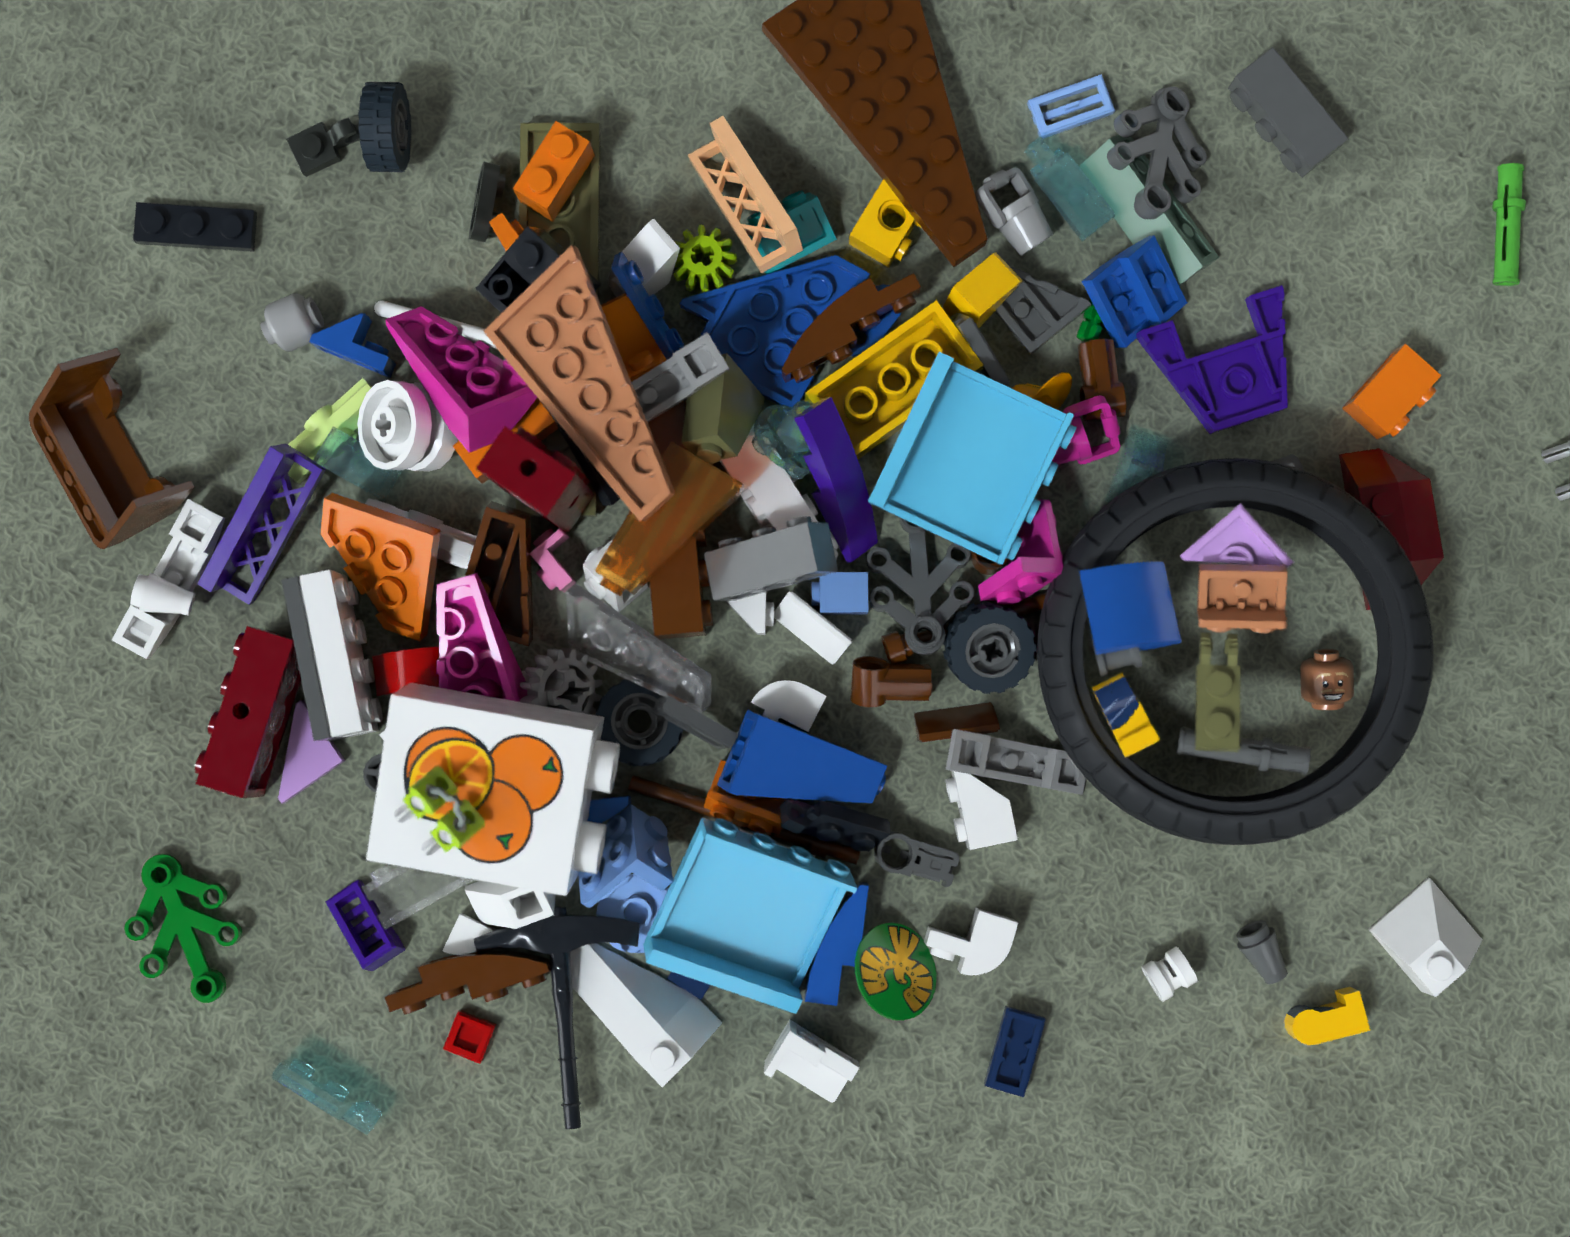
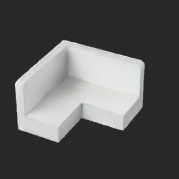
[764,1020,860,1103]

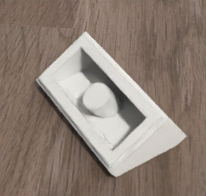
[774,592,852,665]

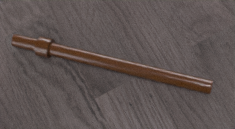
[628,775,861,865]

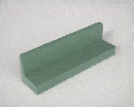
[1079,135,1220,286]

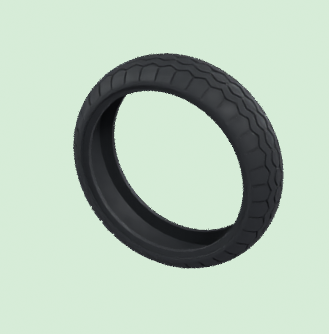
[1037,458,1433,845]

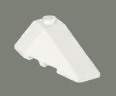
[570,943,722,1087]

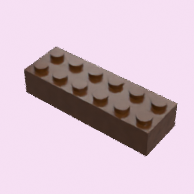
[645,399,713,640]

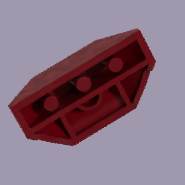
[1339,448,1444,610]

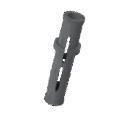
[1177,727,1311,775]

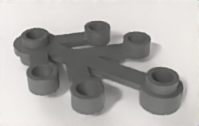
[1107,87,1207,219]
[867,518,974,655]

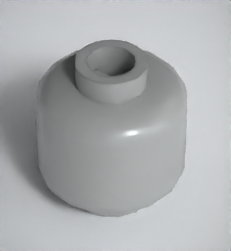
[260,293,324,352]

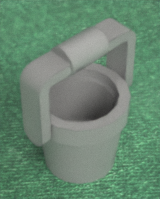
[975,167,1054,256]

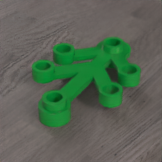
[124,854,243,1003]

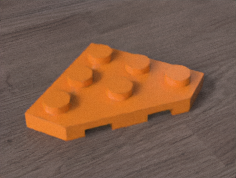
[320,493,441,641]

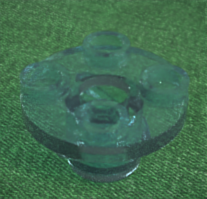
[752,401,814,479]

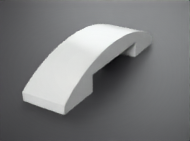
[112,499,225,659]

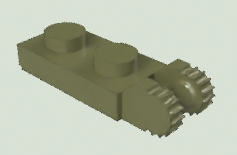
[1195,633,1240,752]

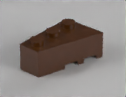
[465,501,533,647]

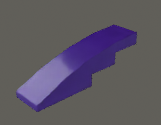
[794,397,878,563]

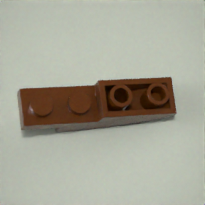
[782,273,921,383]
[385,951,551,1015]

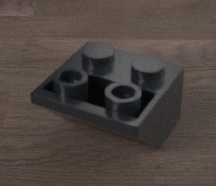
[475,226,601,313]

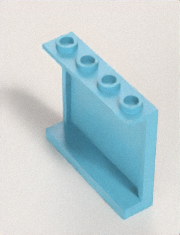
[868,352,1076,565]
[643,817,857,1014]

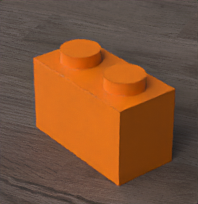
[513,121,595,222]
[1342,343,1442,440]

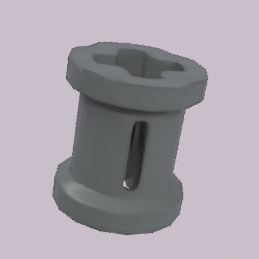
[1092,640,1143,676]

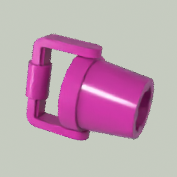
[1052,396,1121,464]

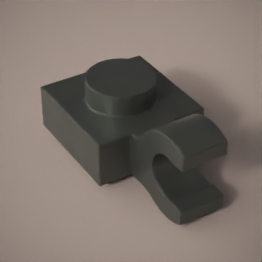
[286,118,360,177]

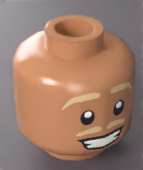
[1300,649,1354,710]

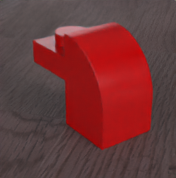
[372,646,439,696]

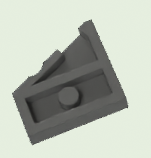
[995,267,1091,355]

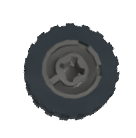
[359,82,411,172]
[943,601,1036,694]

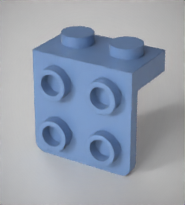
[578,804,673,908]

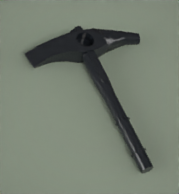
[474,906,640,1129]

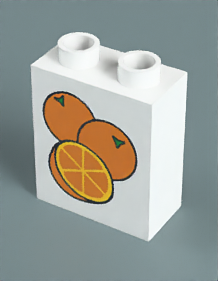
[366,683,620,896]

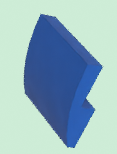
[1082,235,1187,348]
[1079,562,1181,655]

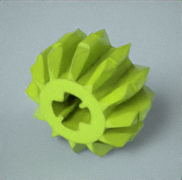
[674,225,737,293]

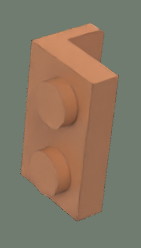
[1197,564,1288,633]

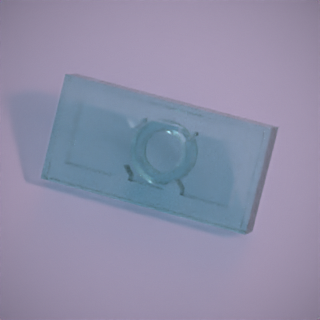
[313,426,403,501]

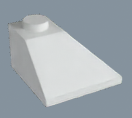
[1368,878,1483,997]

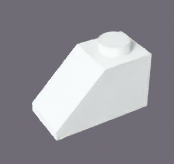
[608,219,680,297]

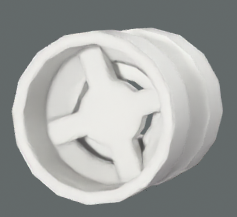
[1141,946,1198,1002]

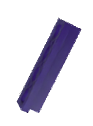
[197,443,327,605]

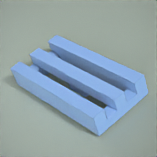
[1027,74,1115,140]

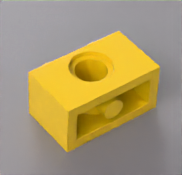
[849,179,921,268]

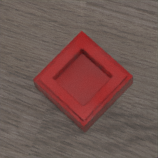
[443,1010,497,1064]

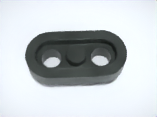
[469,161,506,242]

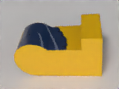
[1092,672,1160,758]
[1284,987,1371,1045]

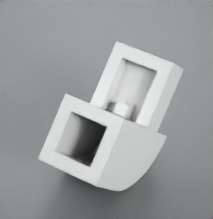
[751,680,826,732]
[924,908,1018,975]

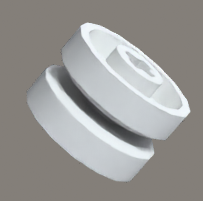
[357,380,458,472]

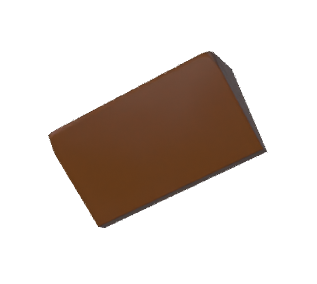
[914,702,1000,742]

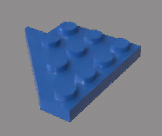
[680,255,870,414]

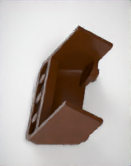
[29,348,195,549]

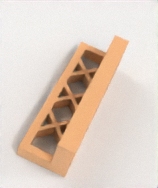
[688,116,803,273]

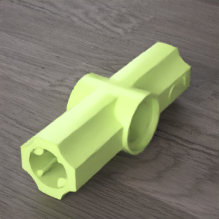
[288,378,372,484]

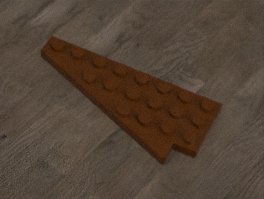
[762,0,987,267]

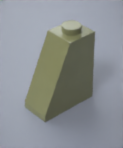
[681,353,765,464]

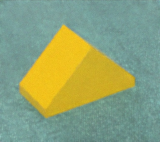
[943,252,1023,328]

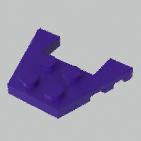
[1136,285,1288,434]

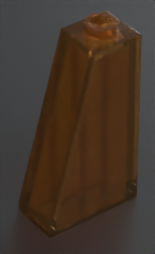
[595,442,744,597]

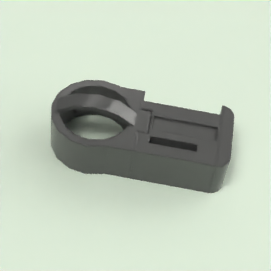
[874,832,959,887]

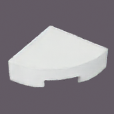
[442,913,496,955]

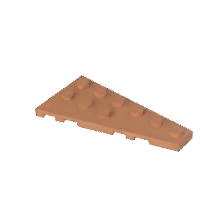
[483,245,676,521]

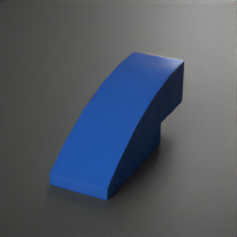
[804,882,869,1006]

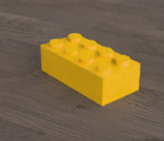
[805,300,983,459]

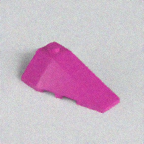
[437,573,527,702]

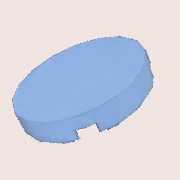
[597,873,669,953]

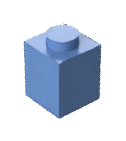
[811,572,868,615]

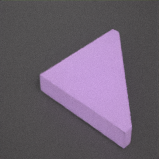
[1180,504,1293,567]
[278,700,345,804]

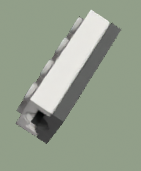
[282,570,383,741]

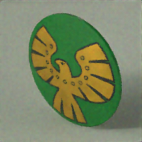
[855,923,936,1021]

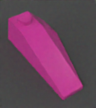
[385,306,538,453]

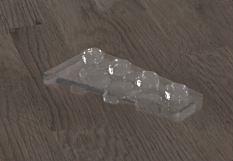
[566,583,711,714]

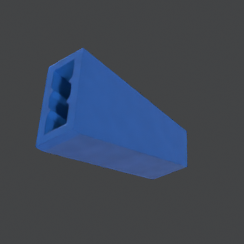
[717,709,887,803]

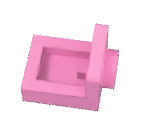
[529,529,577,593]

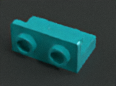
[746,190,837,275]

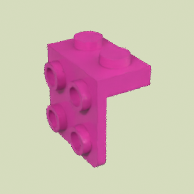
[978,499,1063,606]

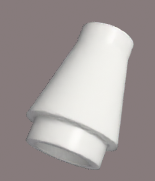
[130,573,196,616]

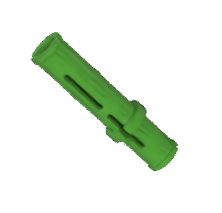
[1492,163,1526,286]

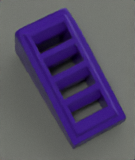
[325,879,406,971]

